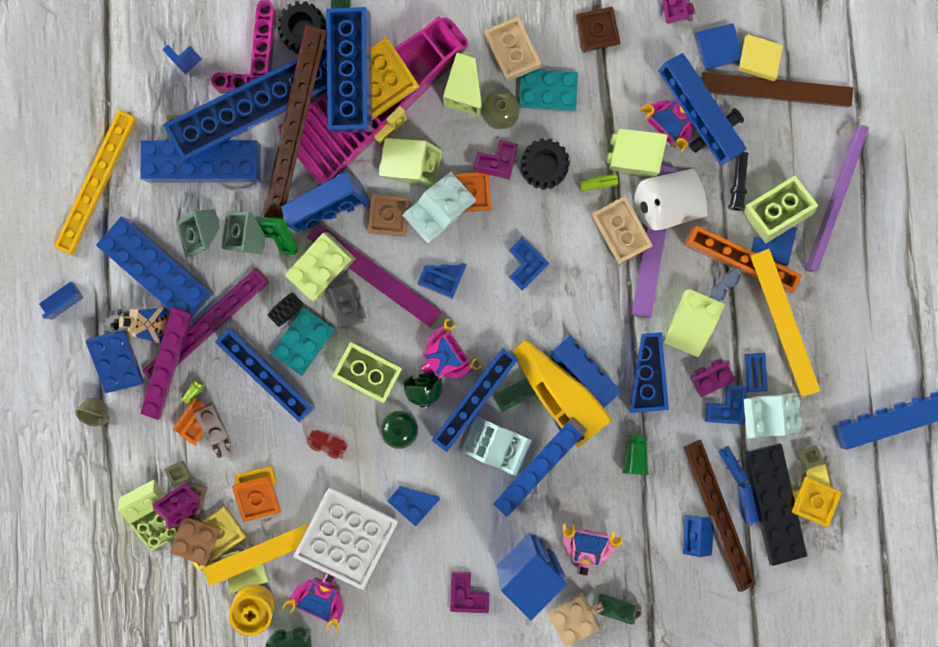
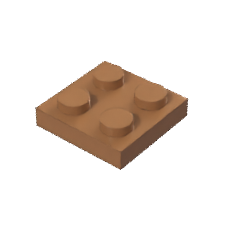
[368,194,410,237]
[169,517,221,566]

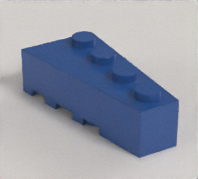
[281,171,370,232]
[629,332,669,413]

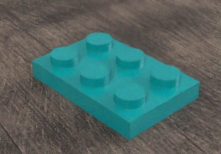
[519,70,578,112]
[271,307,336,376]

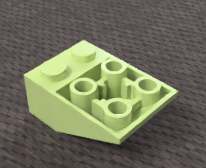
[118,480,180,551]

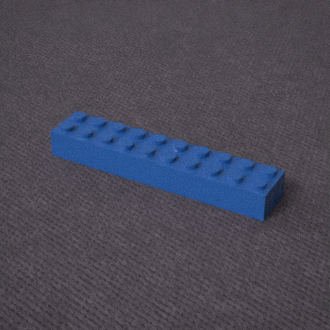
[163,44,327,163]

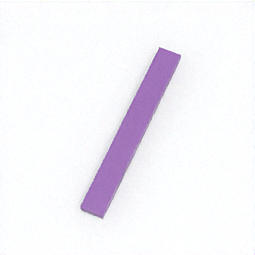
[805,125,869,272]
[631,165,677,318]

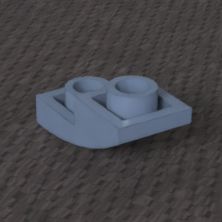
[710,268,741,302]

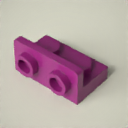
[663,0,695,24]
[690,358,736,397]
[152,483,200,530]

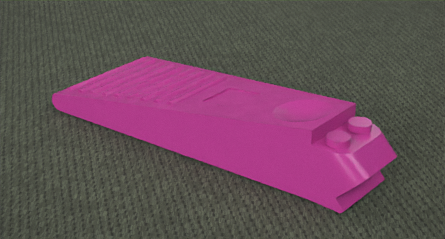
[277,16,469,185]

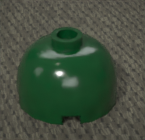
[403,374,442,408]
[380,411,418,449]

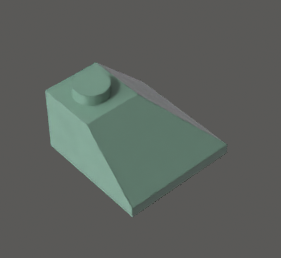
[176,209,220,259]
[222,212,265,254]

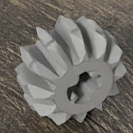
[102,309,129,339]

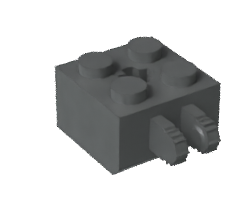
[328,284,366,328]

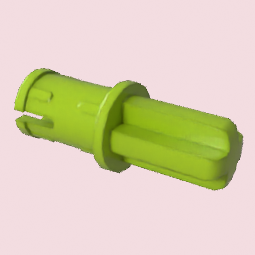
[579,174,618,192]

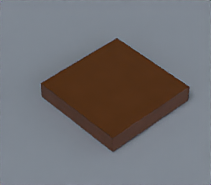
[575,6,621,53]

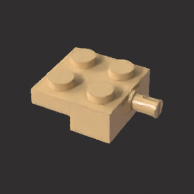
[547,592,604,647]

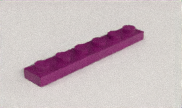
[140,306,193,420]

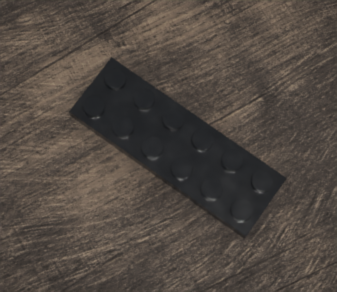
[744,443,807,566]

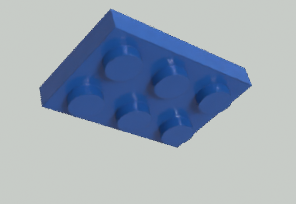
[85,329,144,394]

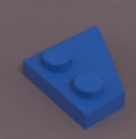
[417,263,467,299]

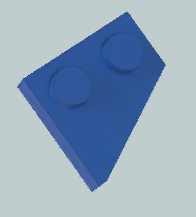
[387,486,440,527]

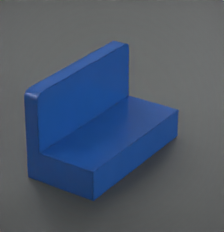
[162,45,202,74]
[39,282,84,320]
[737,482,759,526]
[683,515,714,557]

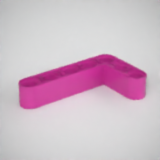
[211,0,277,94]

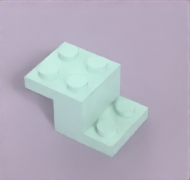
[402,172,476,244]
[744,393,802,438]
[461,416,532,477]

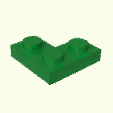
[255,217,299,255]

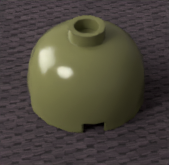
[482,90,520,130]

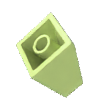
[443,52,482,117]
[606,129,668,178]
[379,138,443,187]

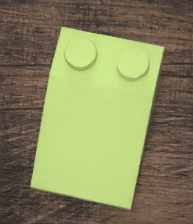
[663,289,725,358]

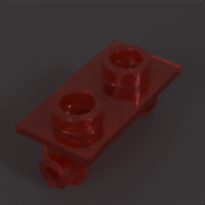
[307,430,348,459]

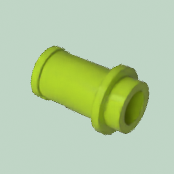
[181,379,205,405]

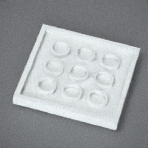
[293,486,398,590]

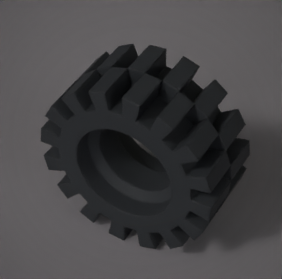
[268,292,304,327]

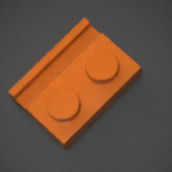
[172,398,219,446]

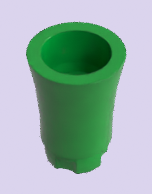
[622,435,649,475]

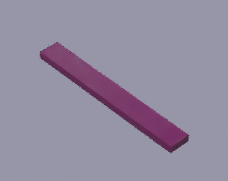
[307,224,441,328]
[142,268,269,379]

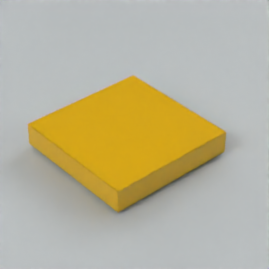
[792,477,842,528]

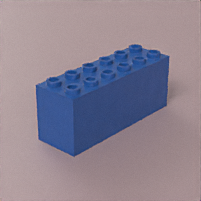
[497,533,567,621]

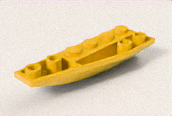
[513,339,613,448]

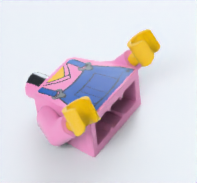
[562,524,623,575]

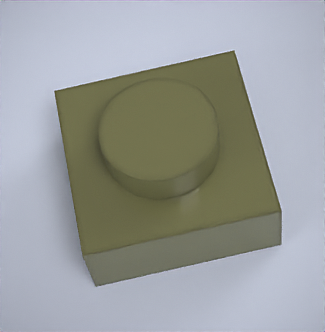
[797,445,825,471]
[164,460,191,486]

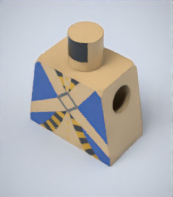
[119,307,168,344]

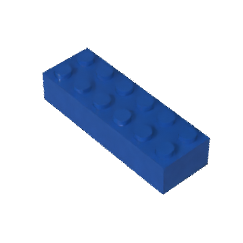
[326,7,372,133]
[140,140,261,183]
[96,216,214,319]

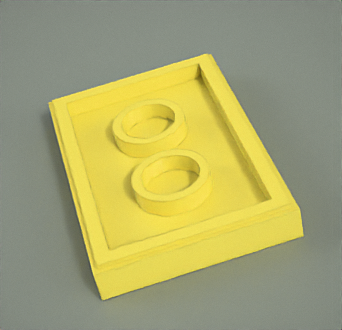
[192,506,247,571]

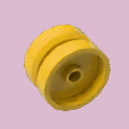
[229,584,275,636]

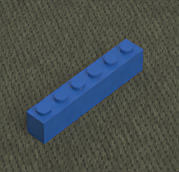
[658,53,747,166]
[215,328,316,422]
[431,348,518,452]
[833,391,938,450]
[493,417,587,517]

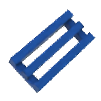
[745,353,768,392]

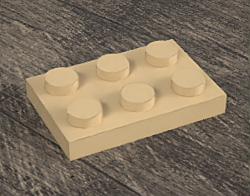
[484,16,541,82]
[591,196,653,265]

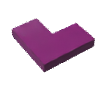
[473,140,518,180]
[450,572,489,613]

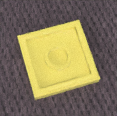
[739,34,783,81]

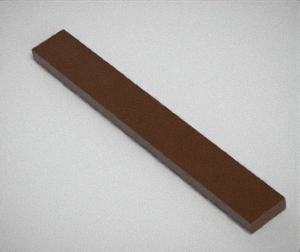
[701,72,853,107]
[683,440,756,592]

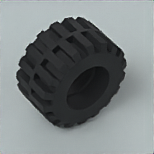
[277,1,327,54]
[521,138,570,190]

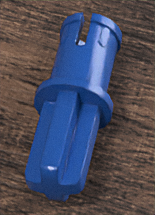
[718,446,747,484]

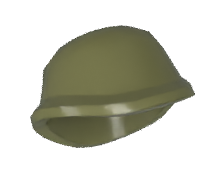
[75,398,110,427]

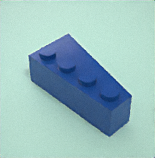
[550,335,621,408]

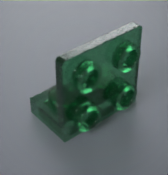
[265,627,312,647]

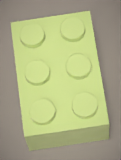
[743,176,818,243]
[285,232,356,302]
[332,342,403,403]

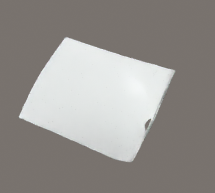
[634,168,708,230]

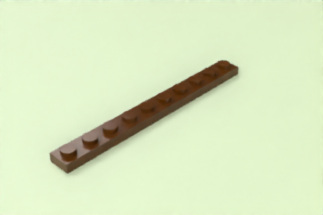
[262,25,327,219]

